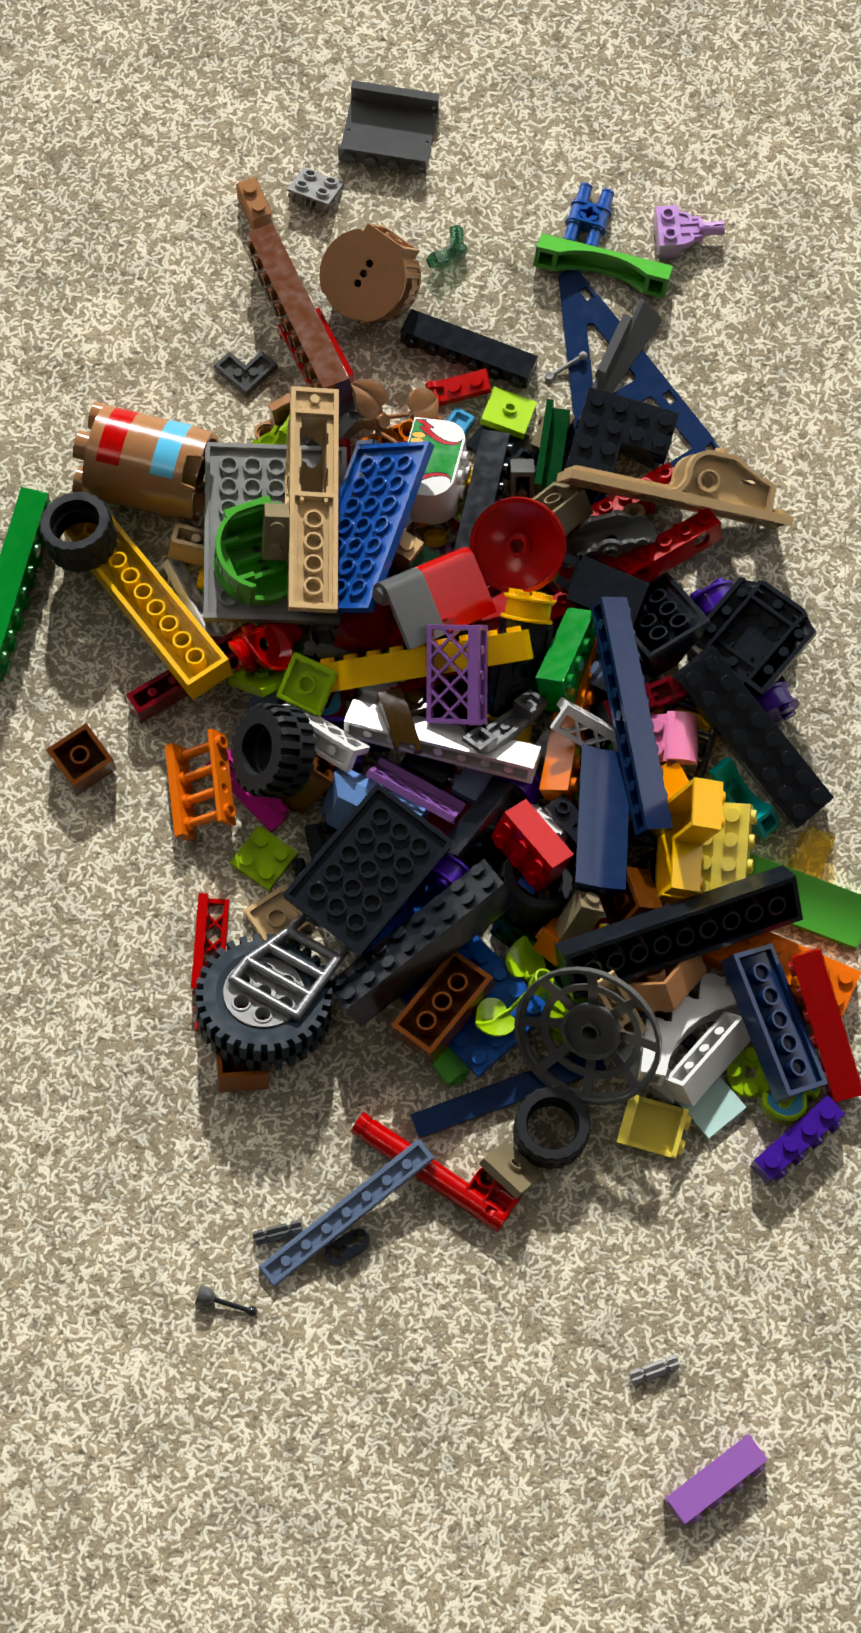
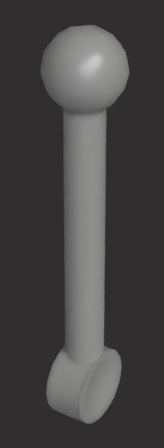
[545,351,587,381]

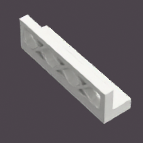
[156,559,224,642]
[550,697,618,752]
[283,703,370,772]

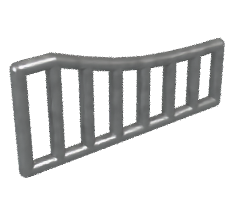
[228,913,350,1021]

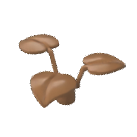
[351,379,439,443]

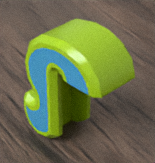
[759,1087,821,1126]

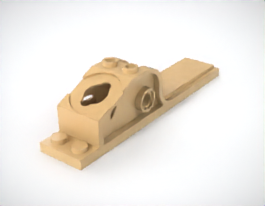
[285,386,339,613]
[556,448,794,529]

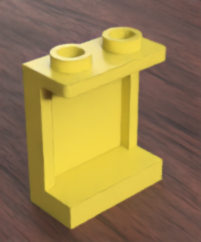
[616,1095,692,1159]

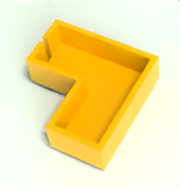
[655,777,726,904]

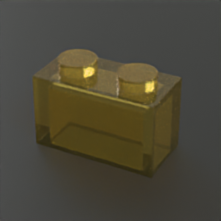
[787,826,836,879]

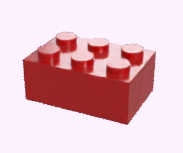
[491,799,574,892]

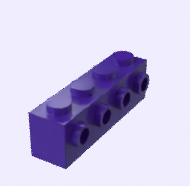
[750,1096,845,1185]

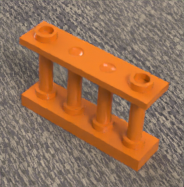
[165,729,236,841]

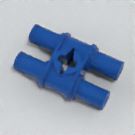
[563,182,614,247]

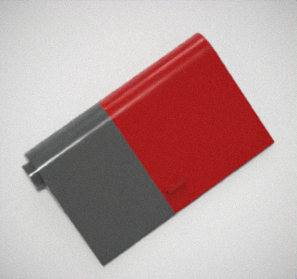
[372,547,497,650]

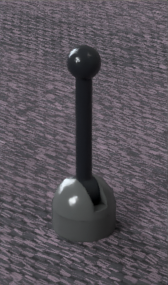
[195,1285,257,1317]

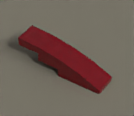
[603,675,687,725]

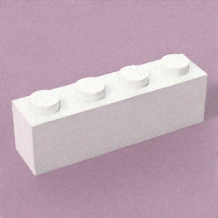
[664,1011,751,1107]

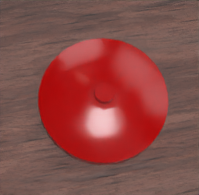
[469,497,566,593]

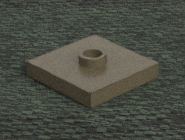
[479,1141,543,1199]

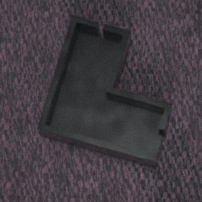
[565,387,679,494]

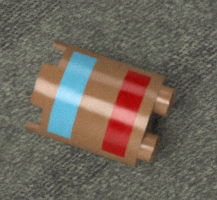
[72,402,219,521]

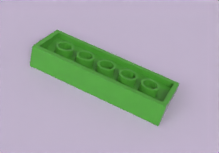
[749,853,861,950]

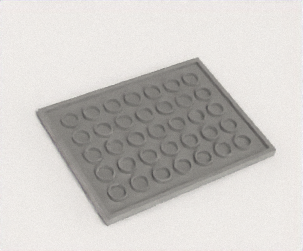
[203,442,347,625]

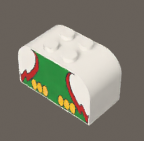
[408,417,471,524]

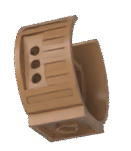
[319,223,421,323]

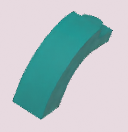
[709,756,781,839]

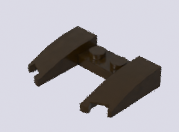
[377,672,489,754]

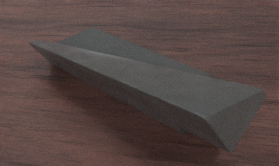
[592,298,662,393]

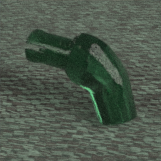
[426,225,468,269]

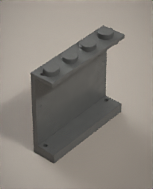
[338,80,440,174]

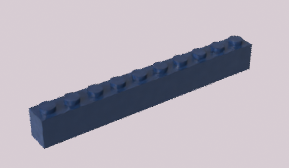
[590,597,673,837]

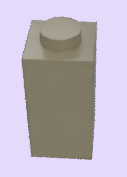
[555,890,604,942]

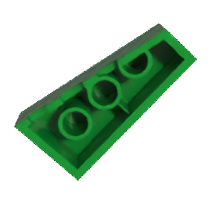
[535,607,596,713]

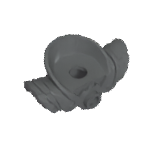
[566,510,657,561]

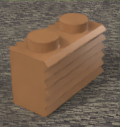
[236,177,273,230]

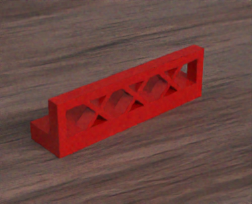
[191,893,230,994]

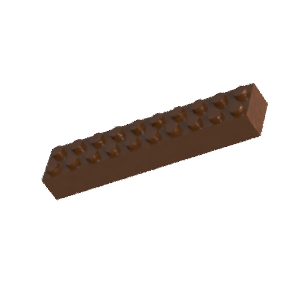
[246,223,356,416]

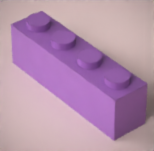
[663,1434,768,1526]

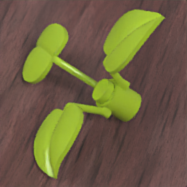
[475,936,588,1037]

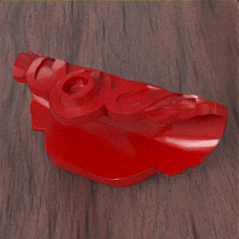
[228,623,302,673]

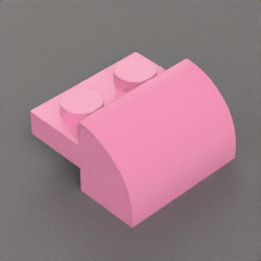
[650,711,698,765]

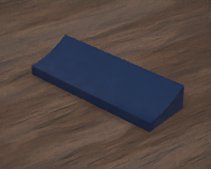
[575,745,629,893]
[721,943,828,1103]

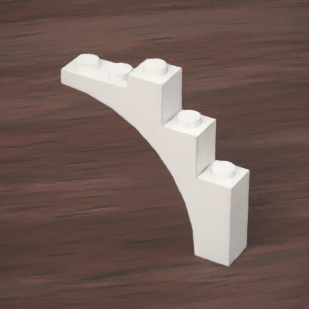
[637,973,741,1086]

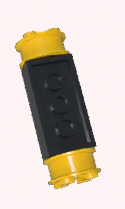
[487,588,557,744]

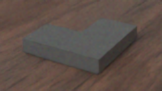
[213,350,278,397]

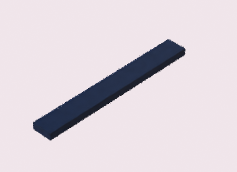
[410,1054,606,1139]

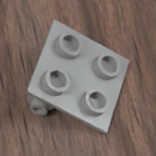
[287,168,344,213]

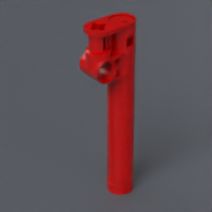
[350,1112,525,1233]

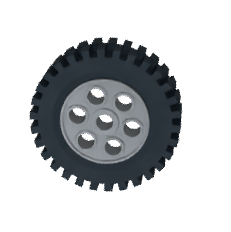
[195,934,332,1071]

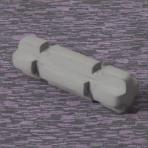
[629,1355,680,1385]

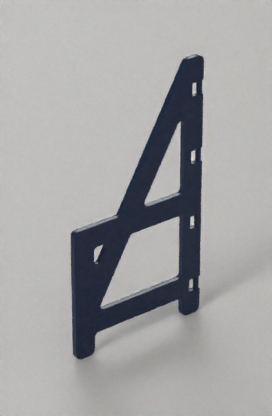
[558,270,720,540]

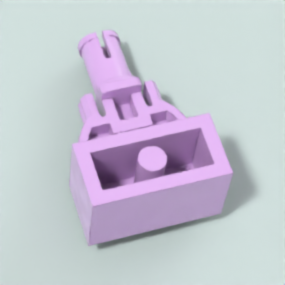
[653,205,725,259]

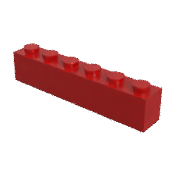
[788,947,861,1103]

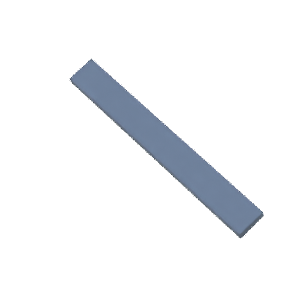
[258,1139,435,1287]

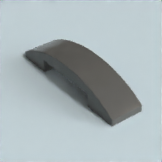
[462,689,548,753]

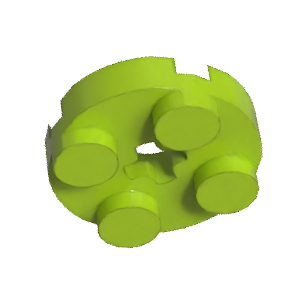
[726,1047,770,1098]

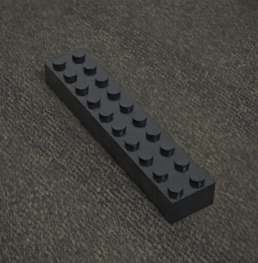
[554,865,803,1000]

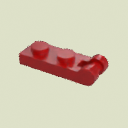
[425,368,492,406]

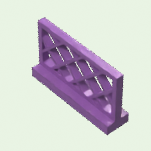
[426,624,488,725]
[365,756,467,825]

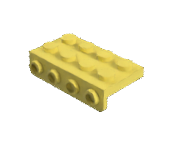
[698,802,757,894]

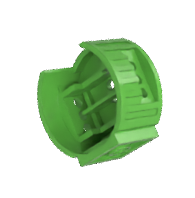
[213,495,289,606]

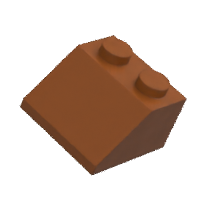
[216,1050,269,1093]

